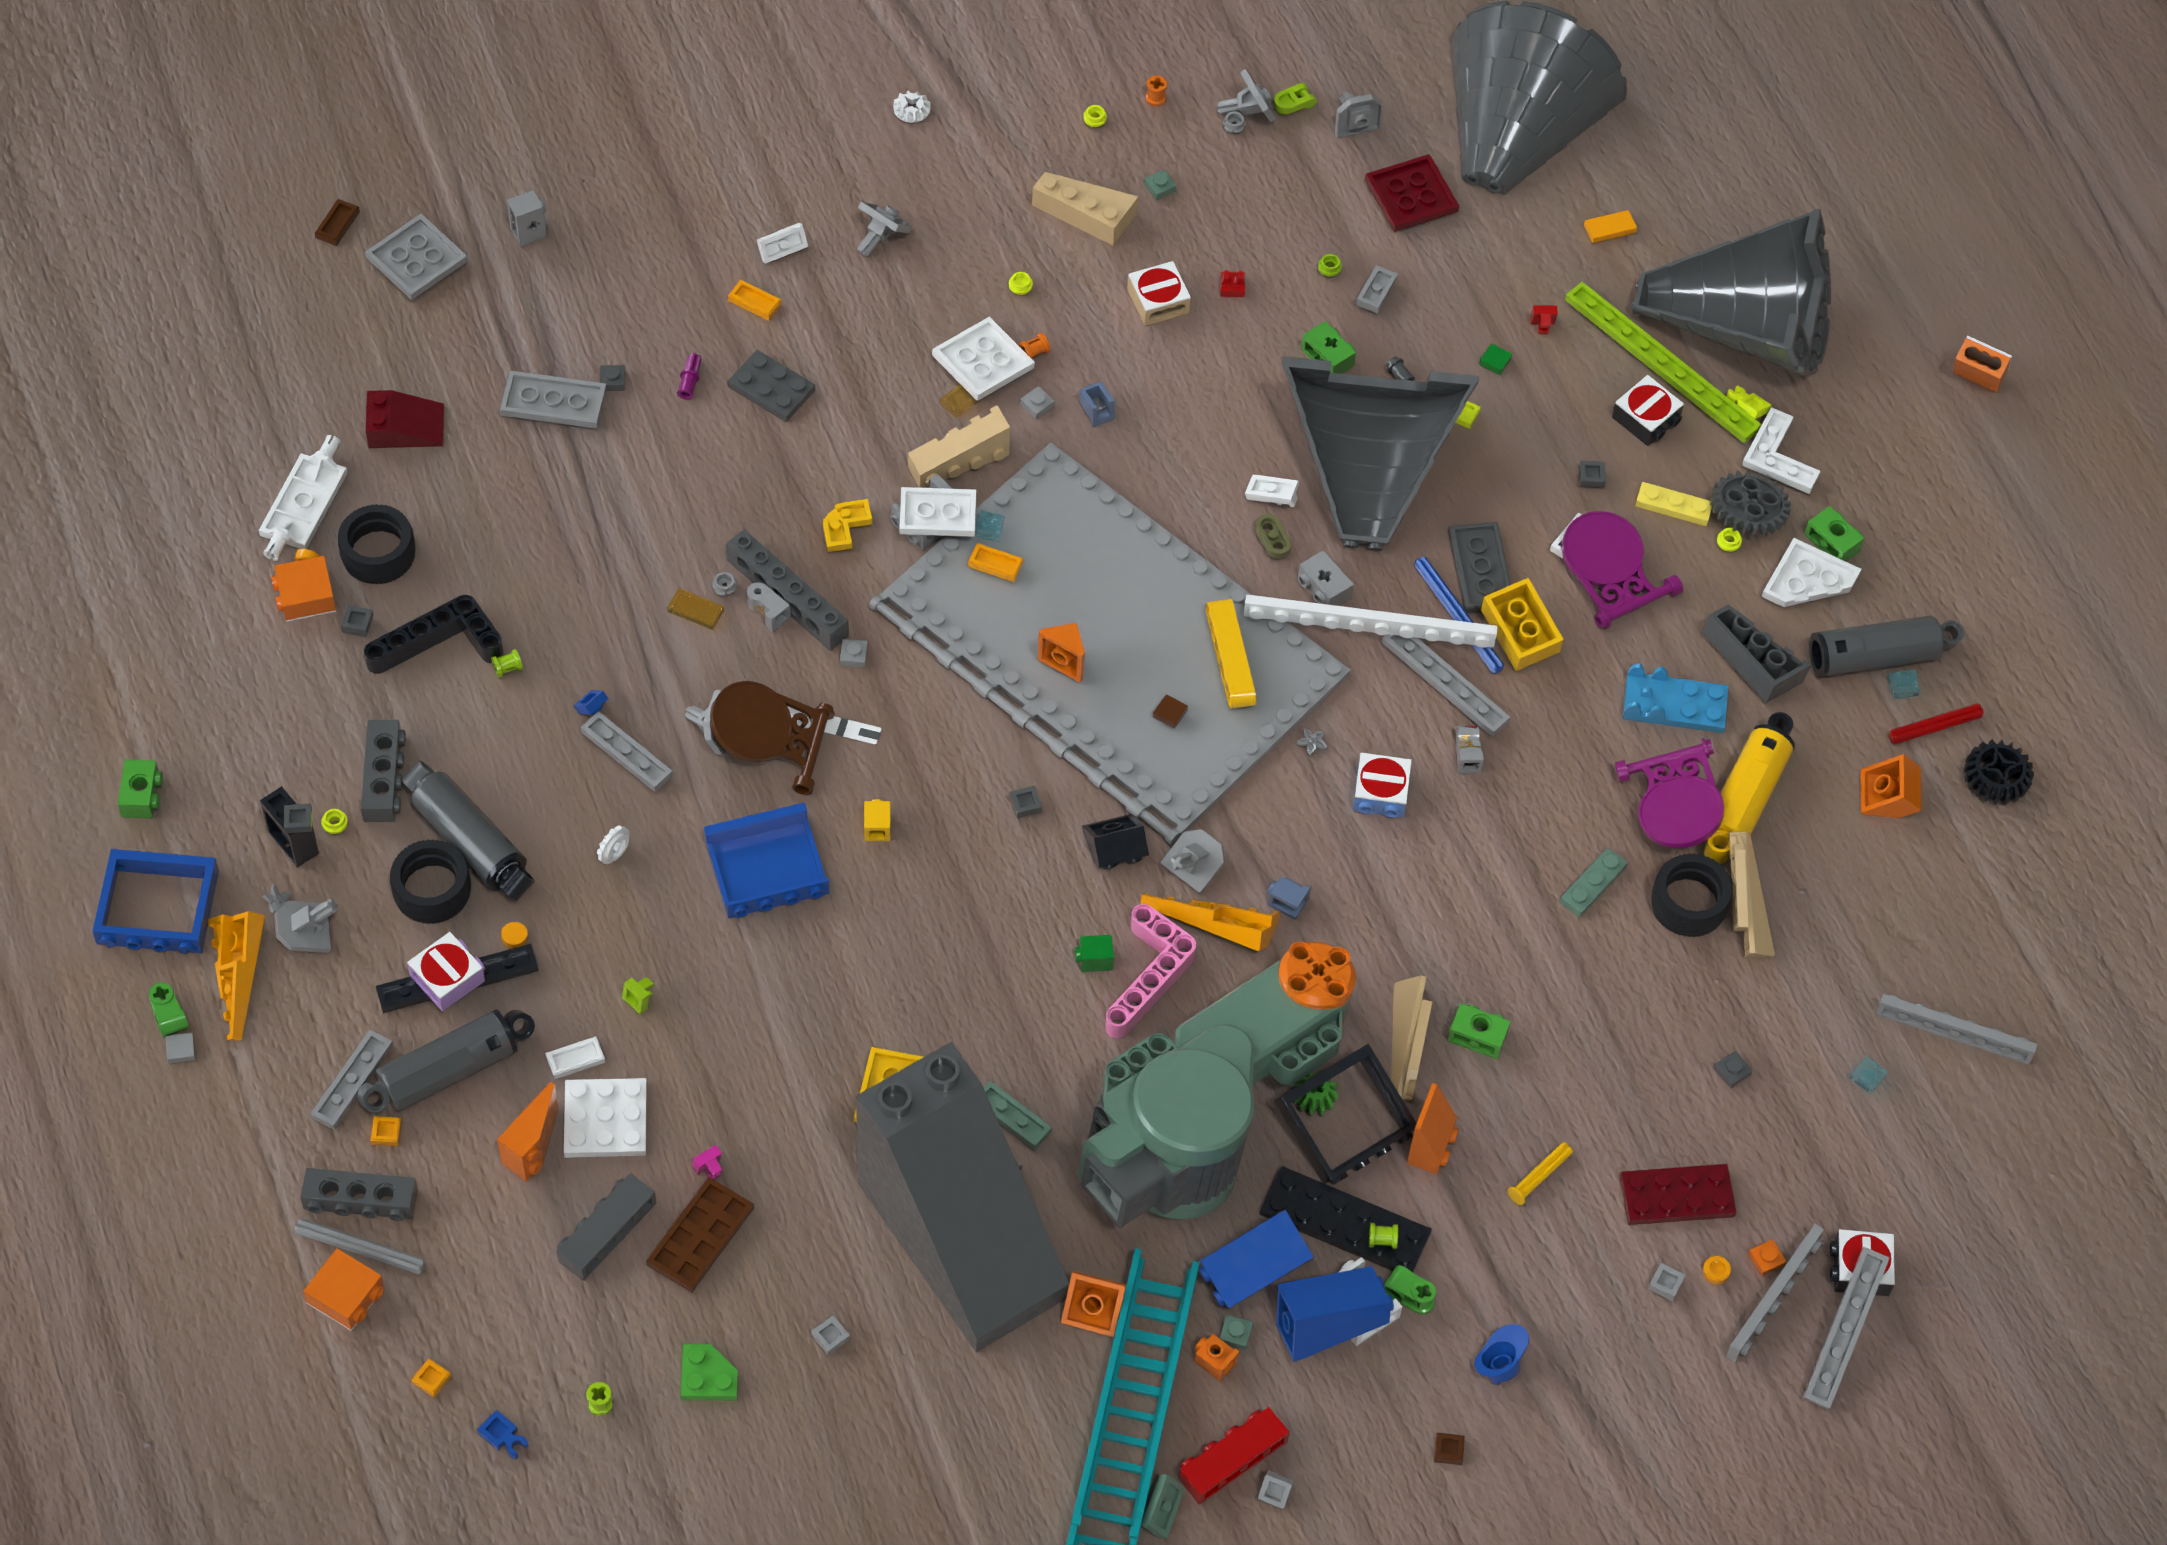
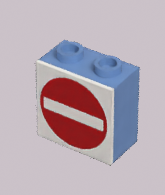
[1353,753,1412,818]

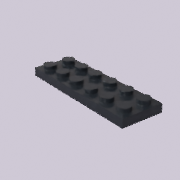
[1260,1166,1432,1272]

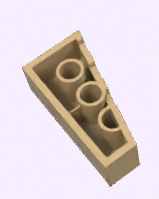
[1032,172,1139,246]
[908,405,1010,488]

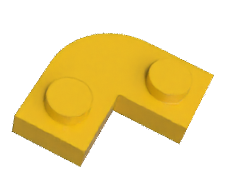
[823,499,872,552]

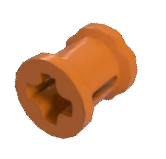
[1146,75,1167,106]
[1019,333,1051,360]

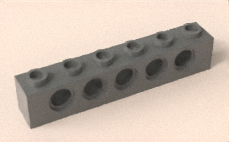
[726,529,849,651]

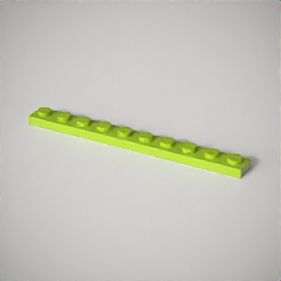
[1565,282,1762,443]

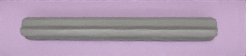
[295,1218,425,1274]

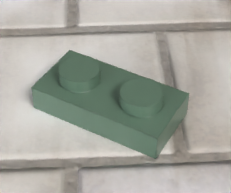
[1141,1474,1185,1539]

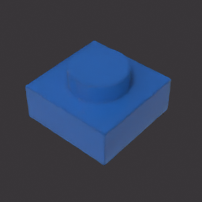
[574,690,609,715]

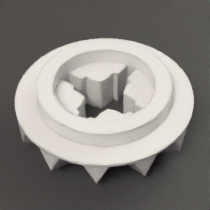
[893,90,931,123]
[597,825,630,864]

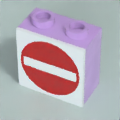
[407,932,485,1012]

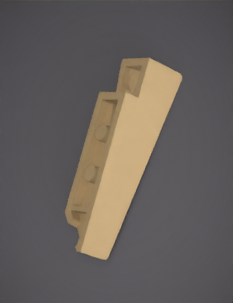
[1729,832,1775,957]
[1391,975,1432,1103]

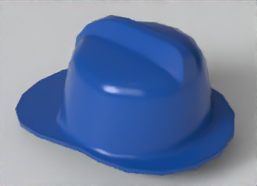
[1474,1324,1529,1385]

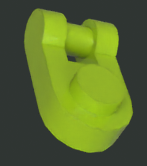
[1274,83,1317,115]

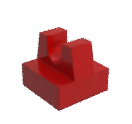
[1221,270,1245,297]
[1530,305,1558,334]

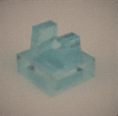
[975,510,1005,542]
[1887,670,1920,700]

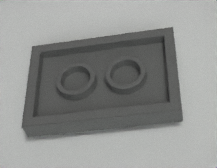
[727,350,816,422]

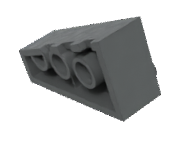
[1702,604,1811,703]

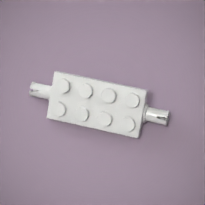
[259,435,348,561]

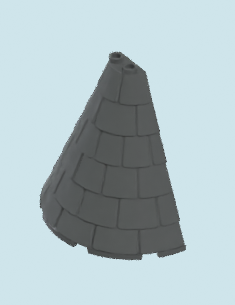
[1451,0,1627,195]
[1632,209,1831,376]
[1282,356,1479,551]

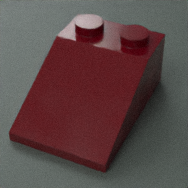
[366,390,444,448]

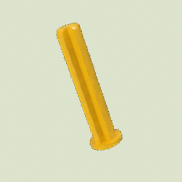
[1507,1142,1573,1205]

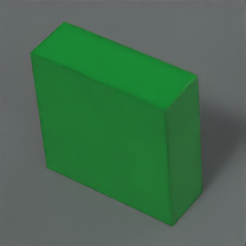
[1479,343,1512,375]

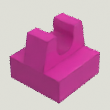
[692,1145,722,1180]

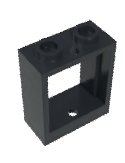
[260,786,319,868]

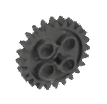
[1710,471,1791,537]

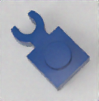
[477,1410,529,1459]

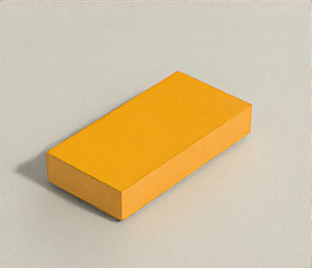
[1584,210,1637,243]
[728,279,782,321]
[968,543,1024,583]

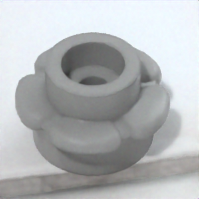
[1223,111,1246,133]
[712,572,737,596]

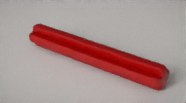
[1889,703,1984,744]

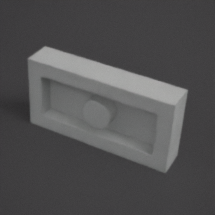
[1356,265,1398,314]

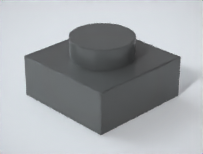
[600,365,626,391]
[1579,461,1606,487]
[341,605,374,636]
[1010,786,1042,818]
[284,804,312,833]
[1714,1051,1753,1089]

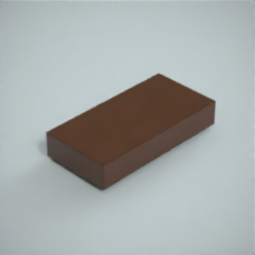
[315,199,360,246]

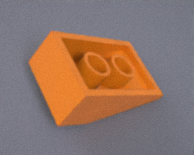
[497,1082,559,1181]
[1407,1083,1459,1174]

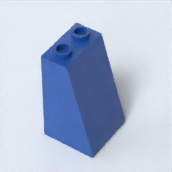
[1199,1210,1314,1309]
[1276,1266,1394,1362]

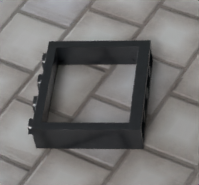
[1274,1043,1417,1184]

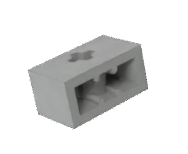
[507,190,548,247]
[1298,550,1354,606]

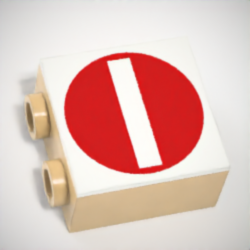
[1127,261,1191,326]

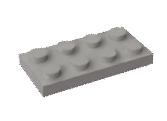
[500,370,607,429]

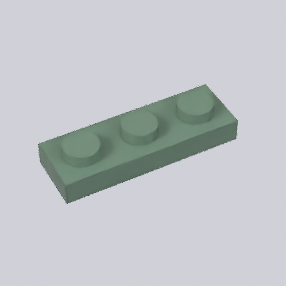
[1559,847,1628,918]
[983,1081,1052,1150]

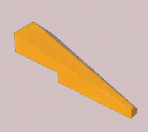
[1140,893,1281,952]
[208,911,265,1041]

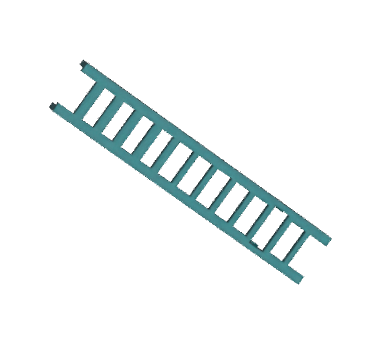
[1066,1248,1200,1545]

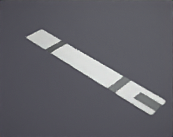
[787,706,881,744]

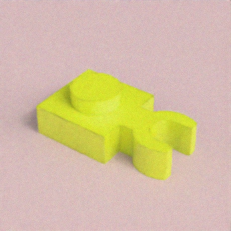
[1726,386,1772,419]

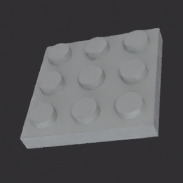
[365,214,468,300]

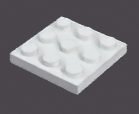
[932,316,1035,401]
[564,1078,647,1158]

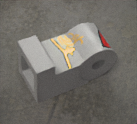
[747,582,791,633]
[1456,726,1484,774]

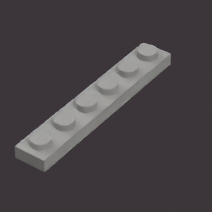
[1382,634,1511,737]
[1876,994,2037,1065]
[1726,1224,1824,1362]
[1802,1247,1890,1410]

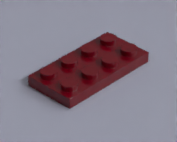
[1620,1164,1737,1225]

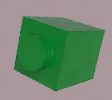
[1075,935,1114,972]

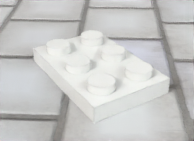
[899,487,976,537]

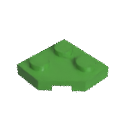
[681,1344,738,1401]

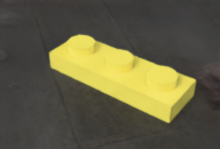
[1635,482,1712,526]

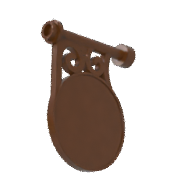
[710,681,835,795]

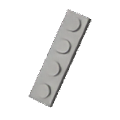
[581,711,673,792]
[310,1030,393,1130]

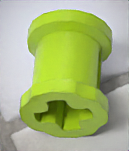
[491,649,523,678]
[1369,1223,1398,1249]
[586,1382,613,1416]

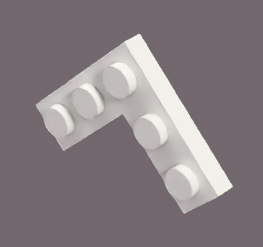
[1742,407,1820,494]

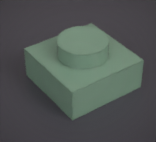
[1144,170,1177,201]
[1220,1315,1253,1351]

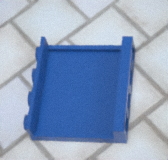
[704,802,830,918]

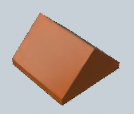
[1037,623,1085,683]
[1061,1271,1126,1337]

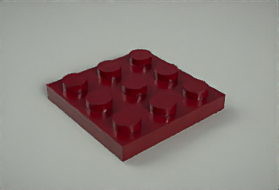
[1365,154,1459,232]

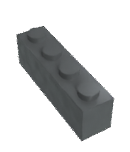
[557,1173,656,1281]

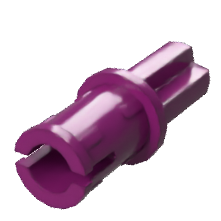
[677,353,702,400]

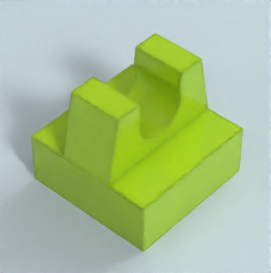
[622,977,654,1014]

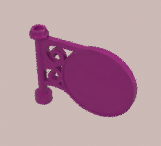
[1562,511,1683,629]
[1615,738,1725,848]

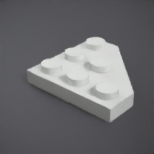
[1762,538,1861,607]

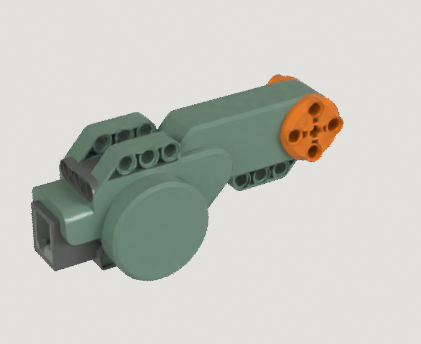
[1078,942,1356,1228]

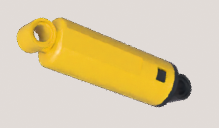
[1704,712,1795,864]

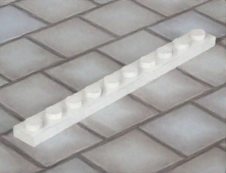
[1243,594,1497,648]

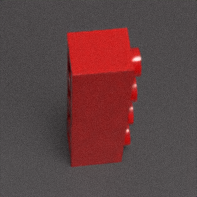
[1179,1407,1290,1505]

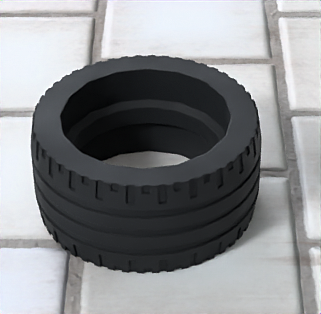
[338,504,416,584]
[390,839,471,924]
[1651,853,1732,937]

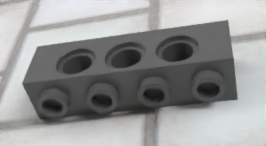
[361,720,406,822]
[300,1168,418,1221]

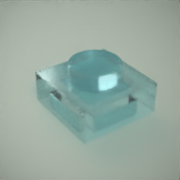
[1849,1056,1888,1094]

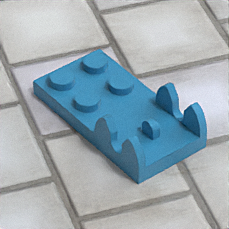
[1623,663,1728,733]

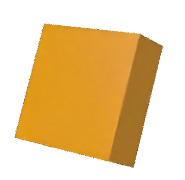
[370,1116,402,1146]
[411,1358,452,1398]

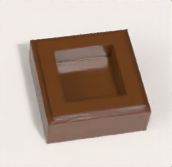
[1153,694,1188,729]
[1434,1433,1465,1465]

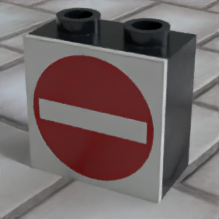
[1612,375,1684,446]
[1829,1229,1895,1296]

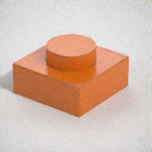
[1748,1239,1787,1277]

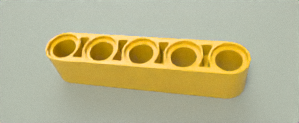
[1206,599,1256,709]

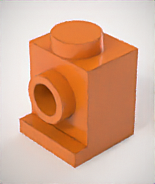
[1194,1334,1239,1382]

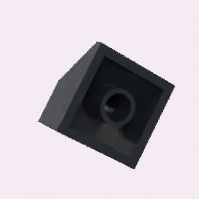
[1082,814,1149,869]

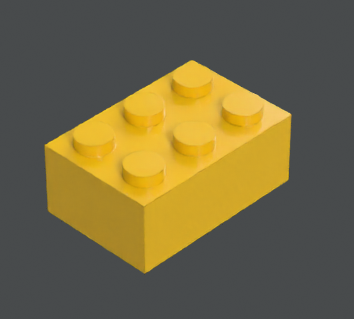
[1481,578,1564,671]

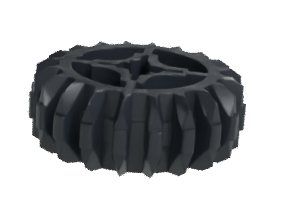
[1963,739,2034,805]

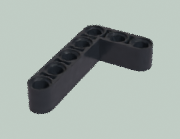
[364,595,504,674]

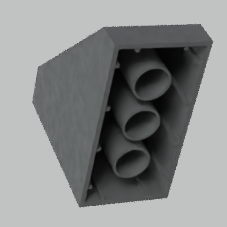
[856,1042,1069,1352]

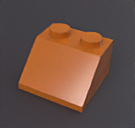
[1861,754,1922,818]

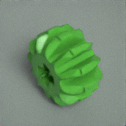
[1293,1070,1338,1116]

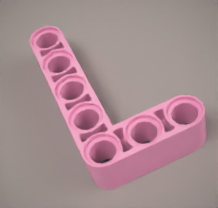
[1105,904,1196,1039]

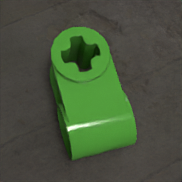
[149,982,189,1037]
[1384,1265,1436,1314]

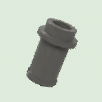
[1386,356,1415,381]

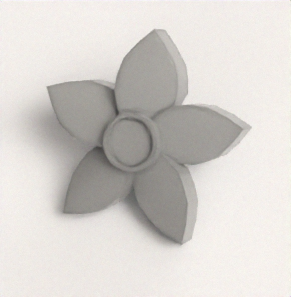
[1296,728,1327,756]
[262,884,290,914]

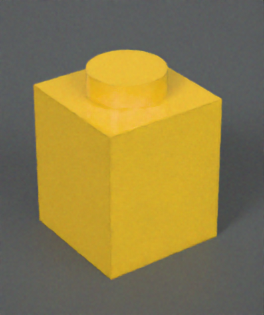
[864,799,890,841]

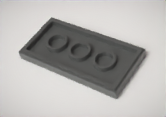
[1448,522,1511,613]

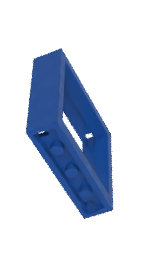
[92,849,219,954]

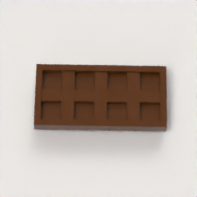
[646,1177,754,1292]

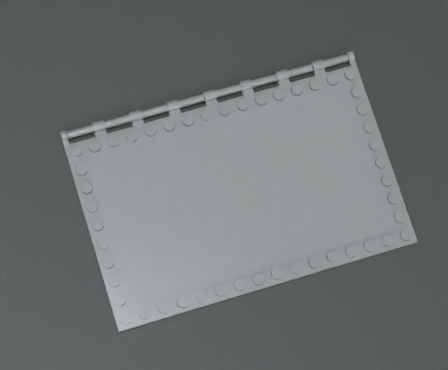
[869,443,1351,845]

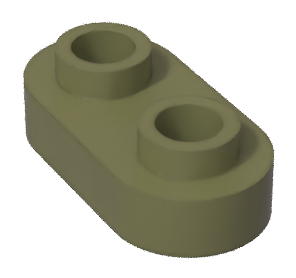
[1255,514,1291,559]

